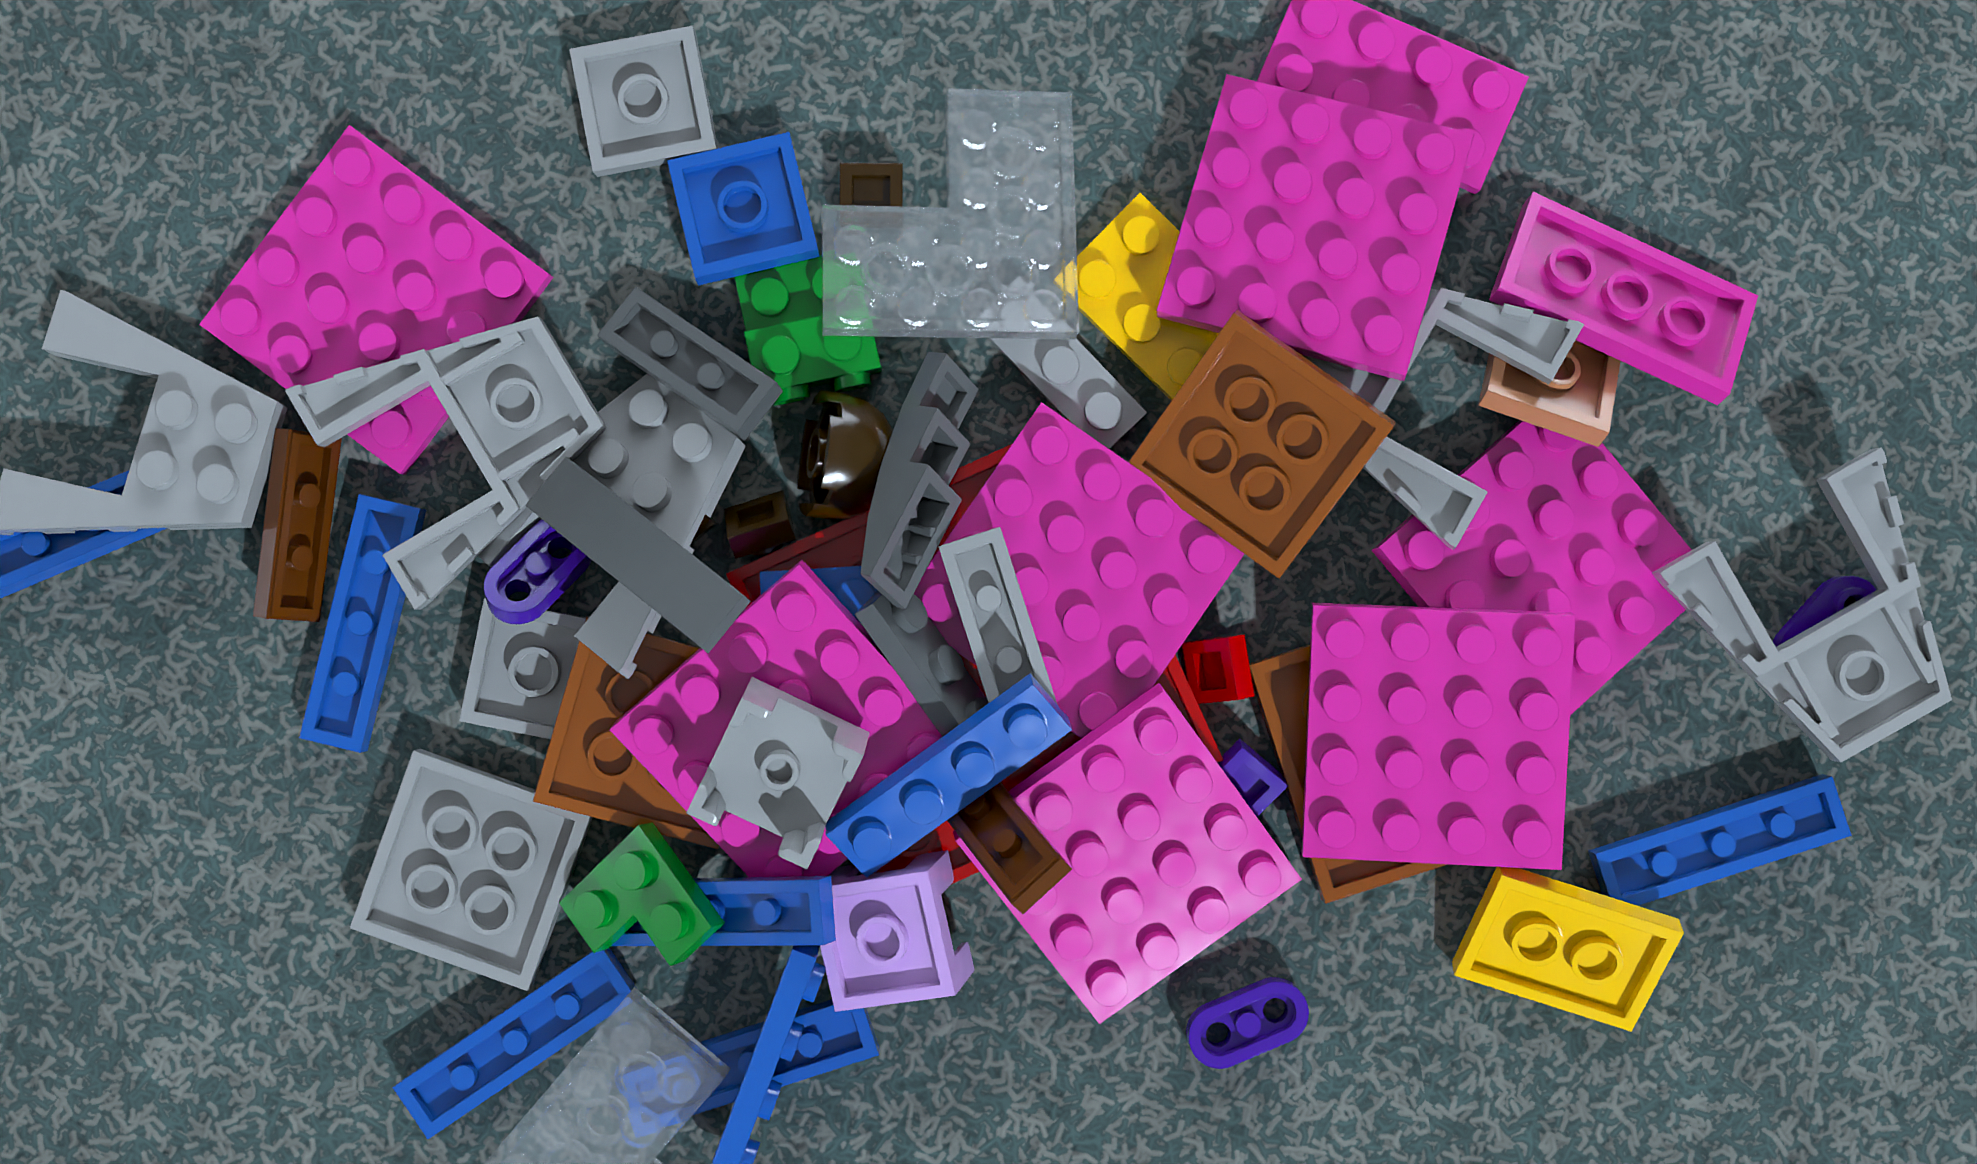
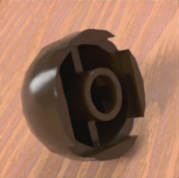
[797,390,892,519]

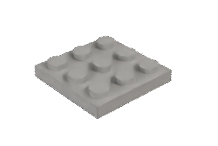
[350,749,593,991]

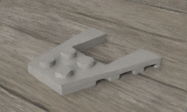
[1302,288,1584,550]
[0,290,287,535]
[285,316,607,610]
[478,374,746,679]
[1652,447,1952,762]

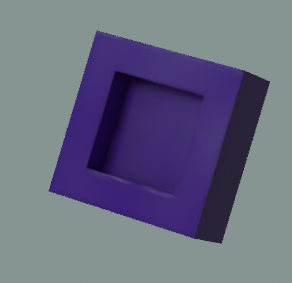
[1218,738,1288,817]

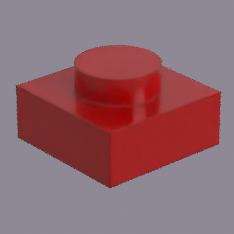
[1182,634,1254,704]

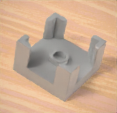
[686,677,870,869]

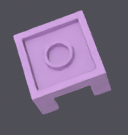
[820,850,975,1012]

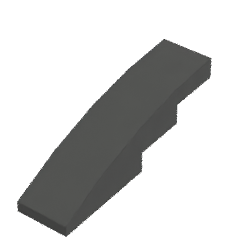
[860,352,979,609]
[525,457,751,653]

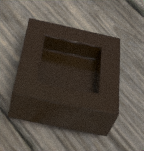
[839,163,903,230]
[724,490,796,559]

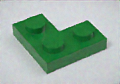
[559,822,725,966]

